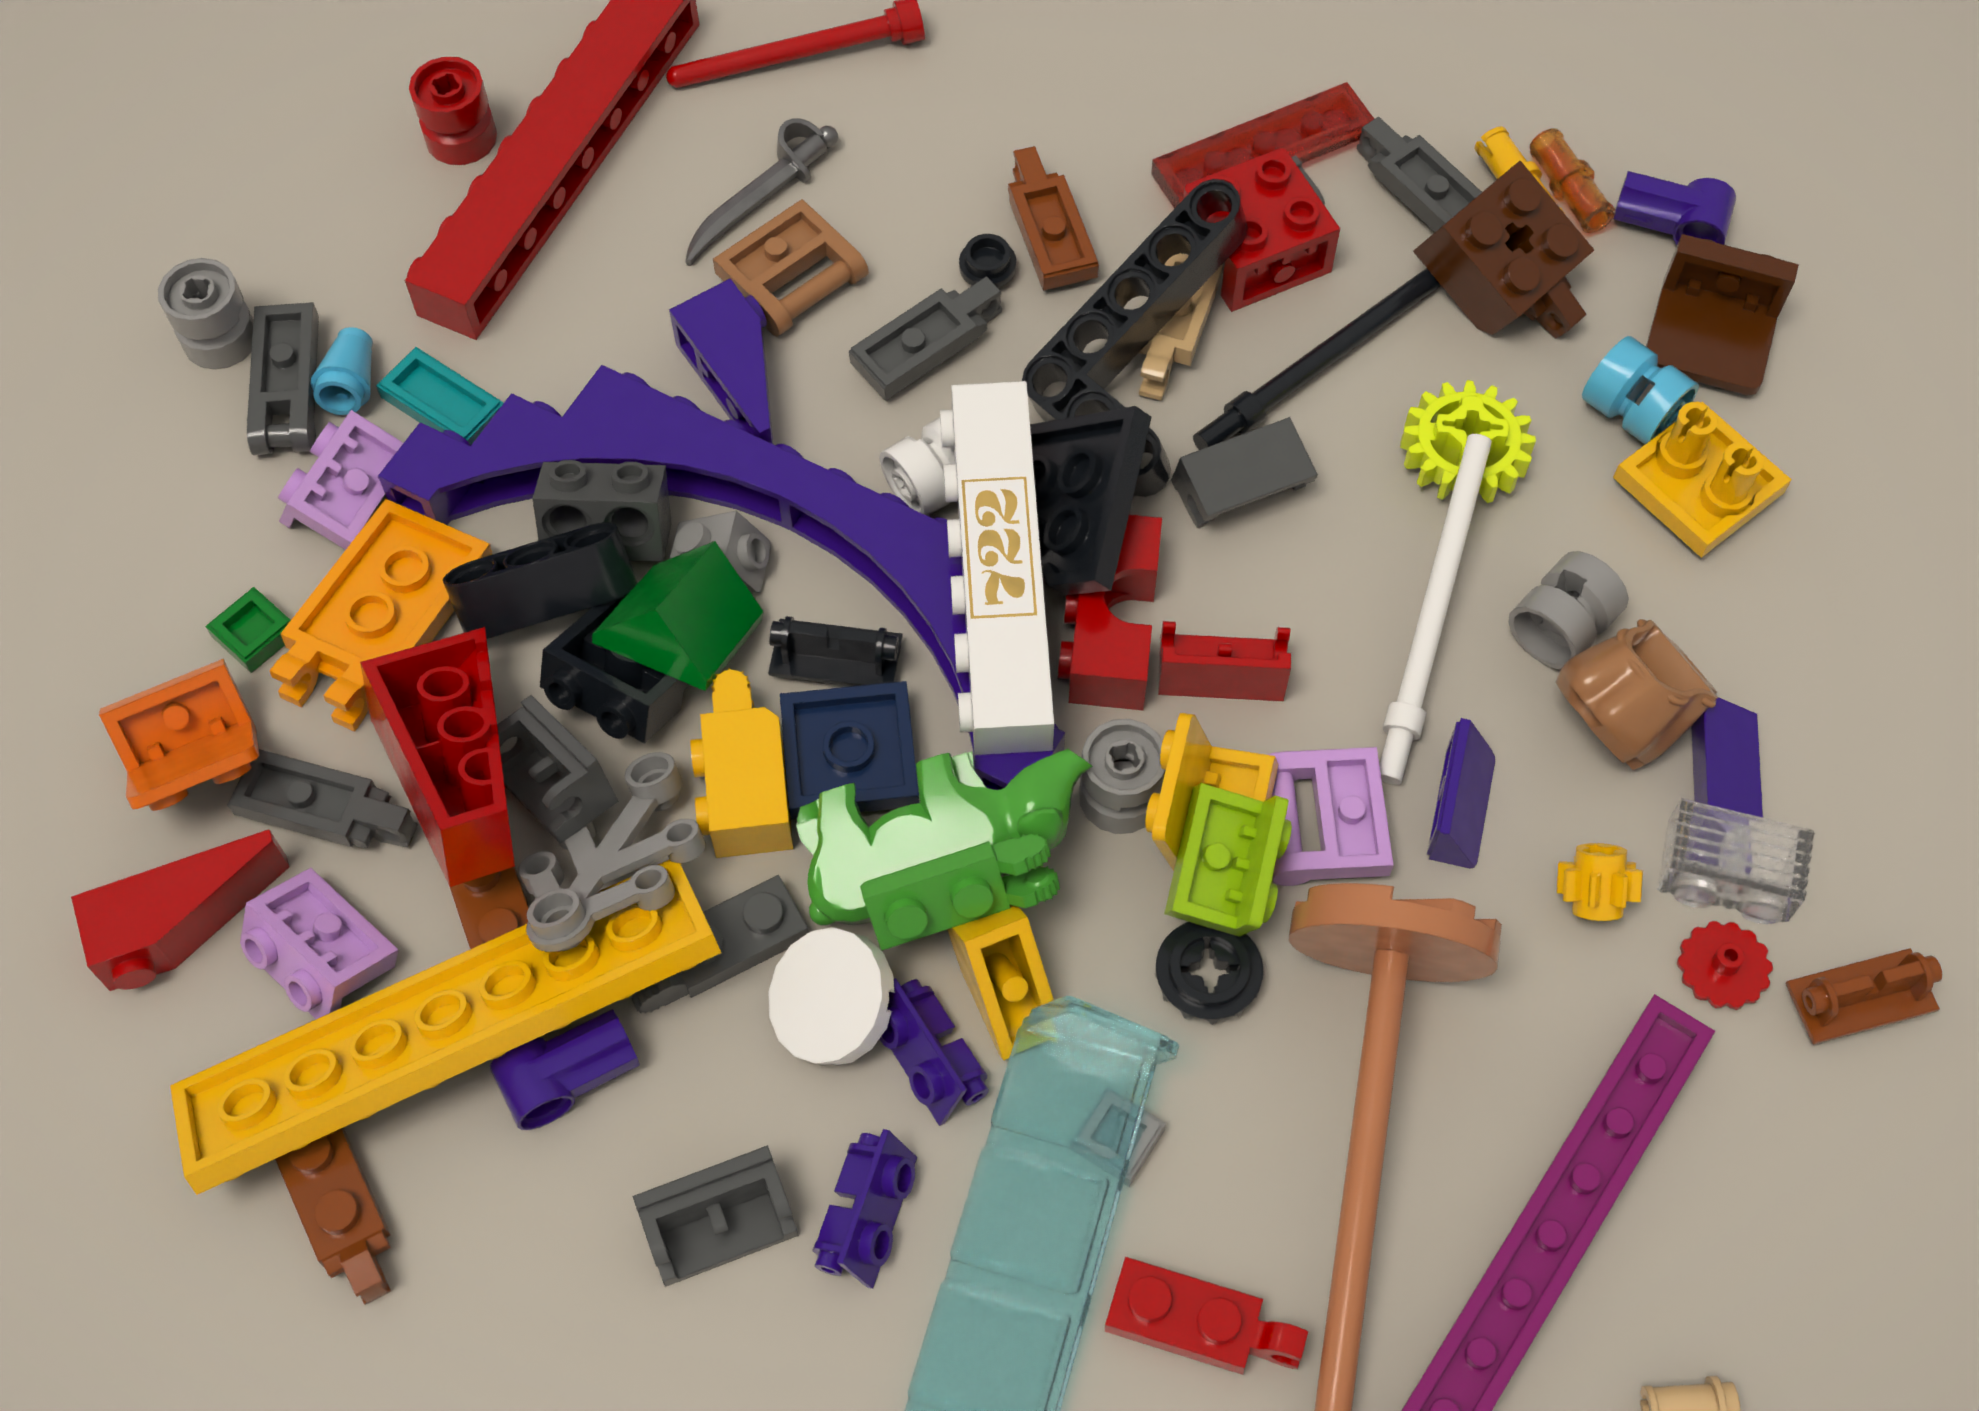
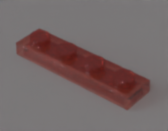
[1151,82,1374,209]

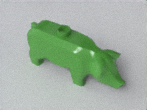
[796,749,1093,925]

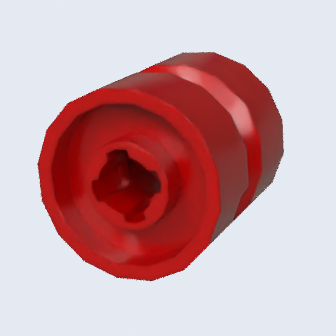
[409,57,497,165]

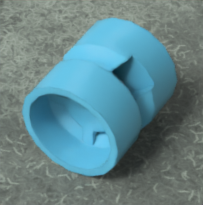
[1582,336,1699,444]

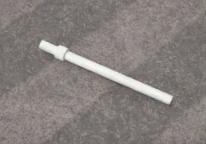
[1379,434,1492,785]

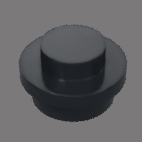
[959,234,1016,288]

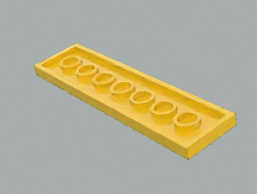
[170,859,721,1195]

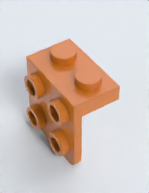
[99,658,259,811]

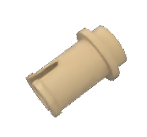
[1640,1376,1741,1411]

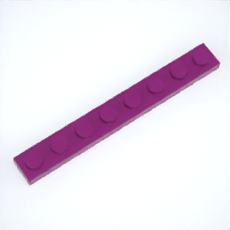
[1401,994,1715,1411]

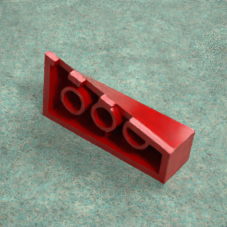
[360,627,515,887]

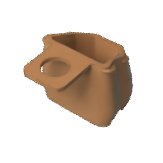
[1556,619,1718,770]

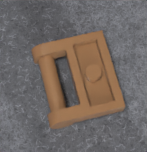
[713,199,869,337]

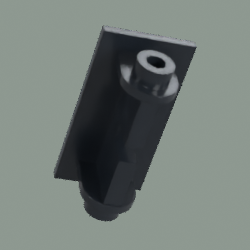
[768,616,903,686]

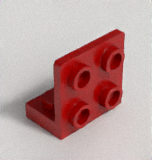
[1184,148,1340,312]

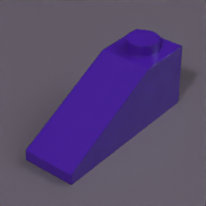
[669,279,773,444]

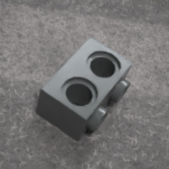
[532,460,672,561]

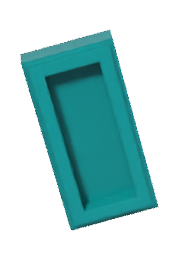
[376,347,503,445]

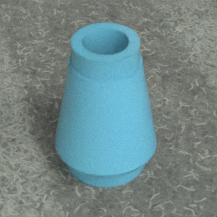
[311,327,373,415]

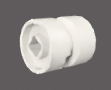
[879,417,955,516]

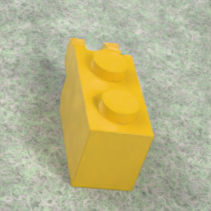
[690,668,794,858]

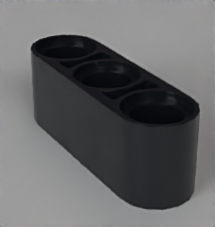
[442,522,637,639]

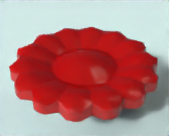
[1677,921,1773,1010]

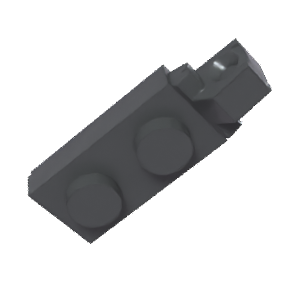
[1357,116,1482,232]
[849,276,1002,401]
[227,749,418,848]

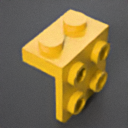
[1145,713,1279,871]

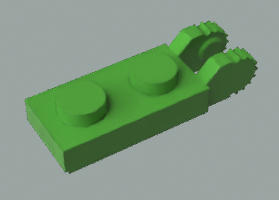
[860,833,1060,951]

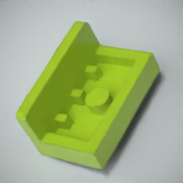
[1164,783,1292,937]

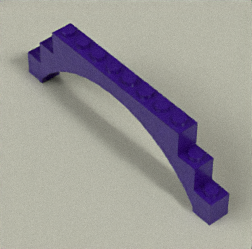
[378,365,1065,790]

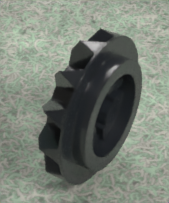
[1155,922,1263,1025]

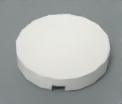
[768,927,894,1065]

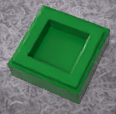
[205,587,291,673]

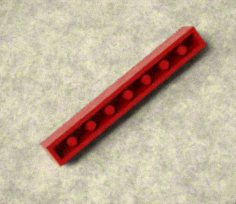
[404,0,700,340]

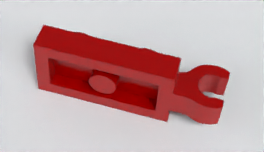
[1105,1257,1308,1375]

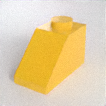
[947,905,1065,1060]

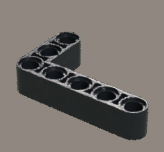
[1022,179,1248,497]

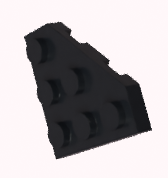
[1030,406,1152,595]

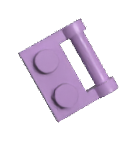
[1267,747,1394,886]

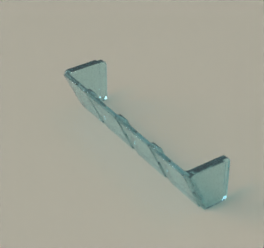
[905,996,1179,1411]

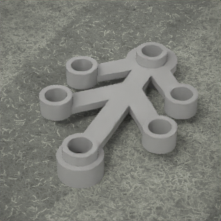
[518,752,706,952]

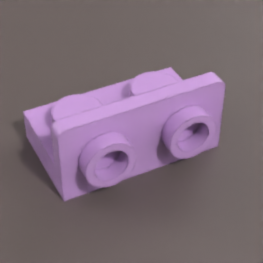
[278,410,403,550]
[240,868,398,1019]

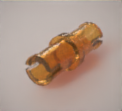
[1529,128,1615,233]

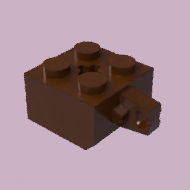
[1413,161,1594,339]

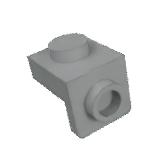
[669,510,771,593]

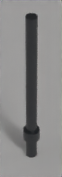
[1193,268,1441,450]

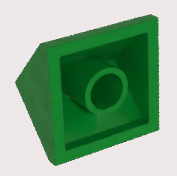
[592,541,764,691]

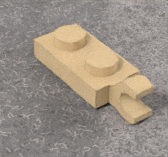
[1139,254,1223,401]

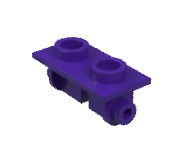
[879,978,989,1126]
[812,1129,917,1289]

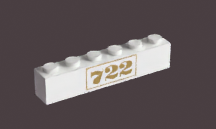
[940,381,1054,755]

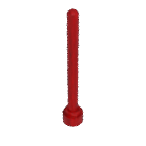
[666,0,925,88]

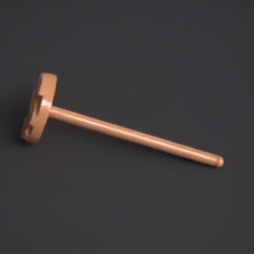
[1288,883,1502,1411]

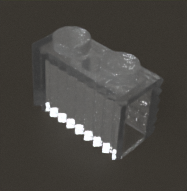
[1657,798,1815,924]

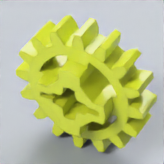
[1400,380,1536,503]

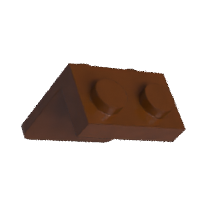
[1646,234,1799,395]

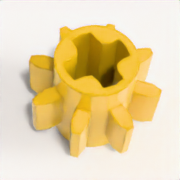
[1557,843,1643,921]

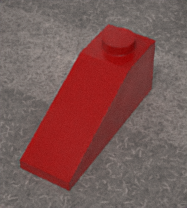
[71,829,290,991]

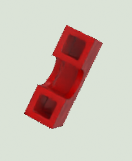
[1058,515,1162,711]

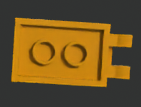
[269,499,492,732]

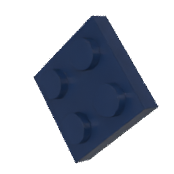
[780,681,919,819]

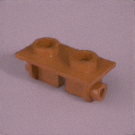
[1785,948,1942,1045]

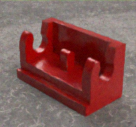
[1158,621,1291,702]

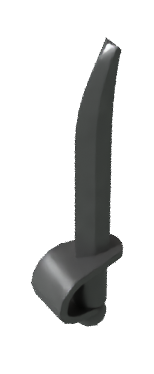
[685,118,839,266]

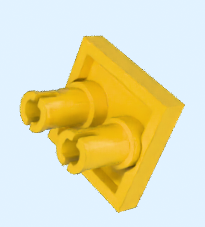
[1613,401,1792,558]

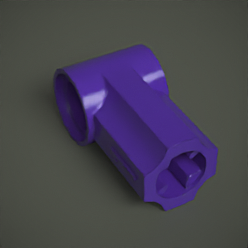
[1613,171,1736,245]
[490,1009,640,1130]

